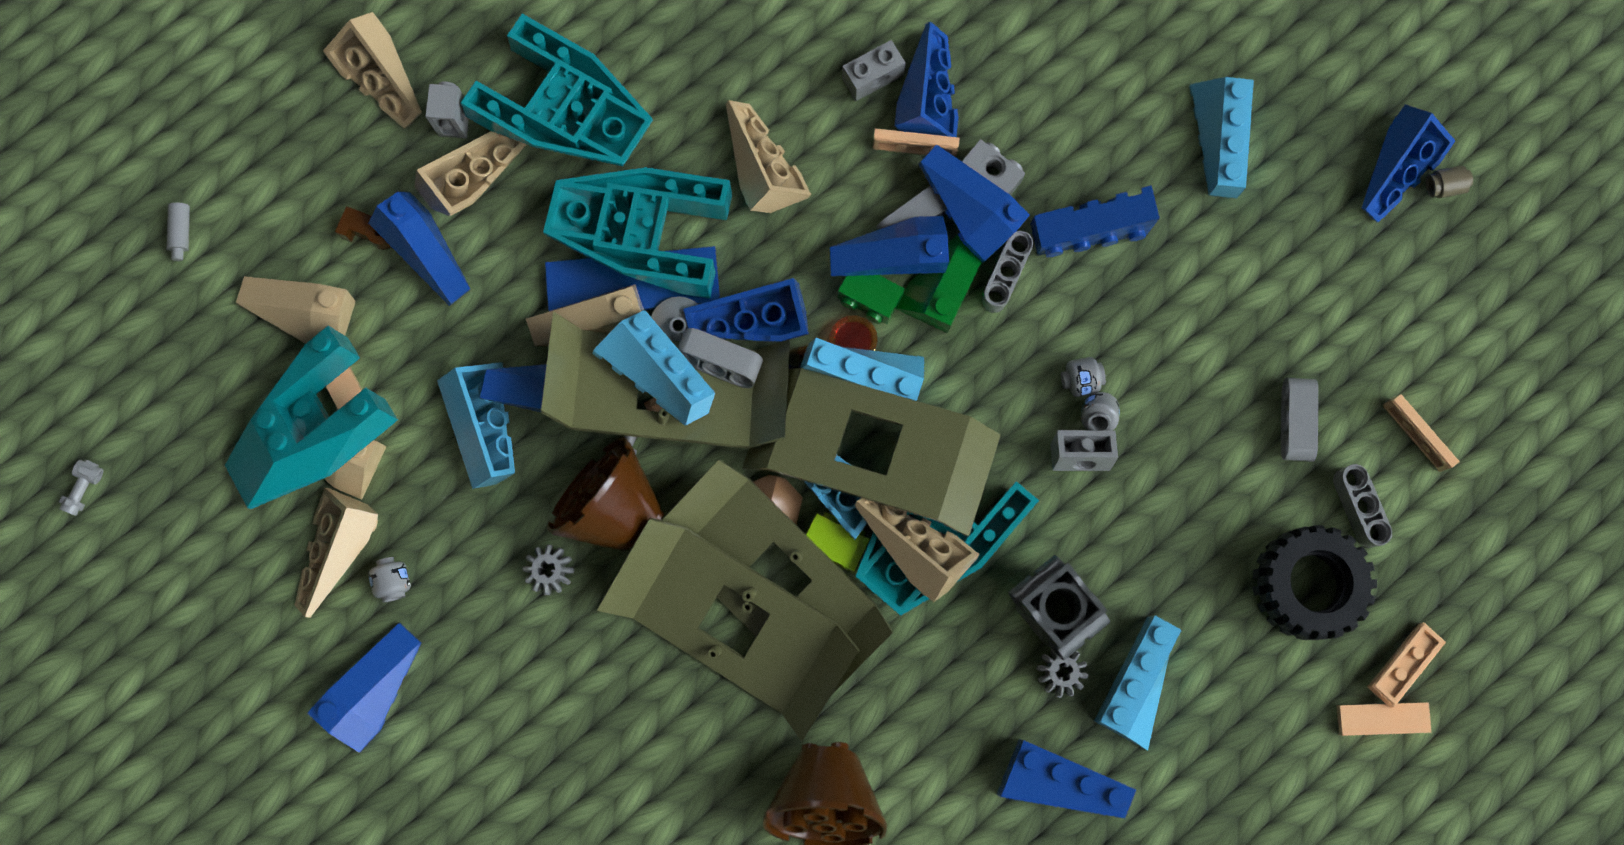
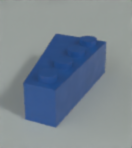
[1030,185,1160,257]
[996,739,1136,818]

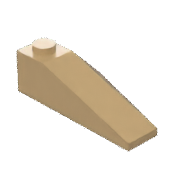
[323,12,422,128]
[726,100,811,213]
[415,131,527,216]
[236,276,356,344]
[526,284,644,346]
[324,440,386,499]
[295,488,379,618]
[854,498,979,602]

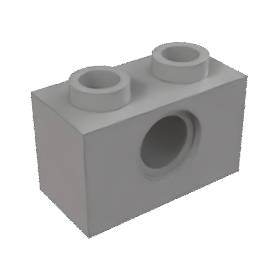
[842,40,906,101]
[425,81,469,138]
[962,139,1025,195]
[1050,430,1118,471]

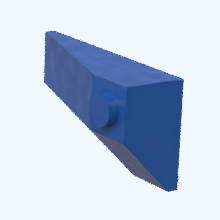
[894,22,958,137]
[919,144,1030,263]
[369,192,470,306]

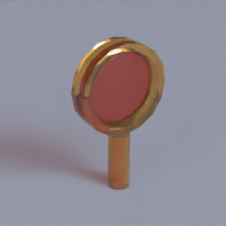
[797,315,878,359]

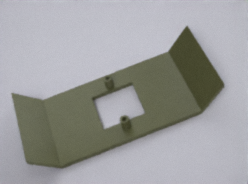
[541,311,790,449]
[742,368,1001,538]
[662,460,893,694]
[597,518,859,742]

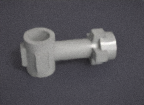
[59,460,104,516]

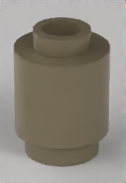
[1426,165,1473,198]

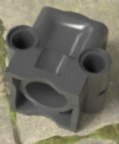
[1008,555,1110,661]

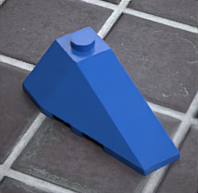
[1361,104,1455,222]
[830,216,949,276]
[683,278,809,342]
[479,364,547,412]
[307,623,422,752]

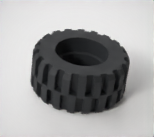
[1252,525,1377,640]

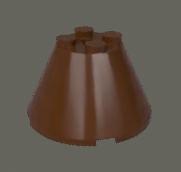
[547,437,664,551]
[763,742,887,845]

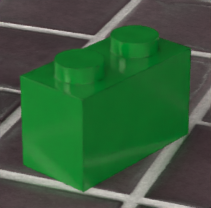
[837,275,905,324]

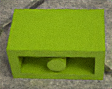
[806,512,870,573]

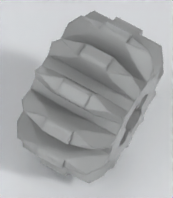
[523,545,574,595]
[1036,648,1088,697]

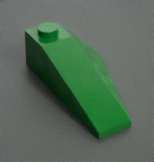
[896,232,982,334]

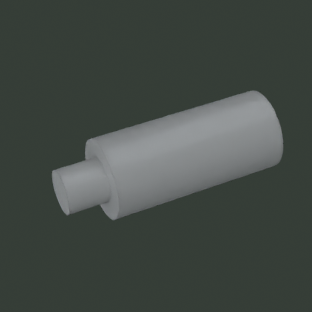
[166,203,190,261]

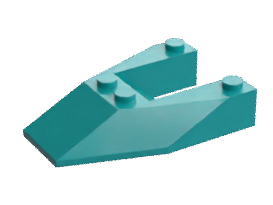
[461,13,653,166]
[543,167,732,299]
[225,325,398,509]
[855,481,1039,616]

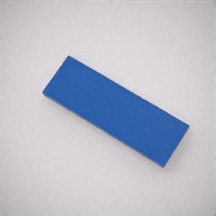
[545,246,720,311]

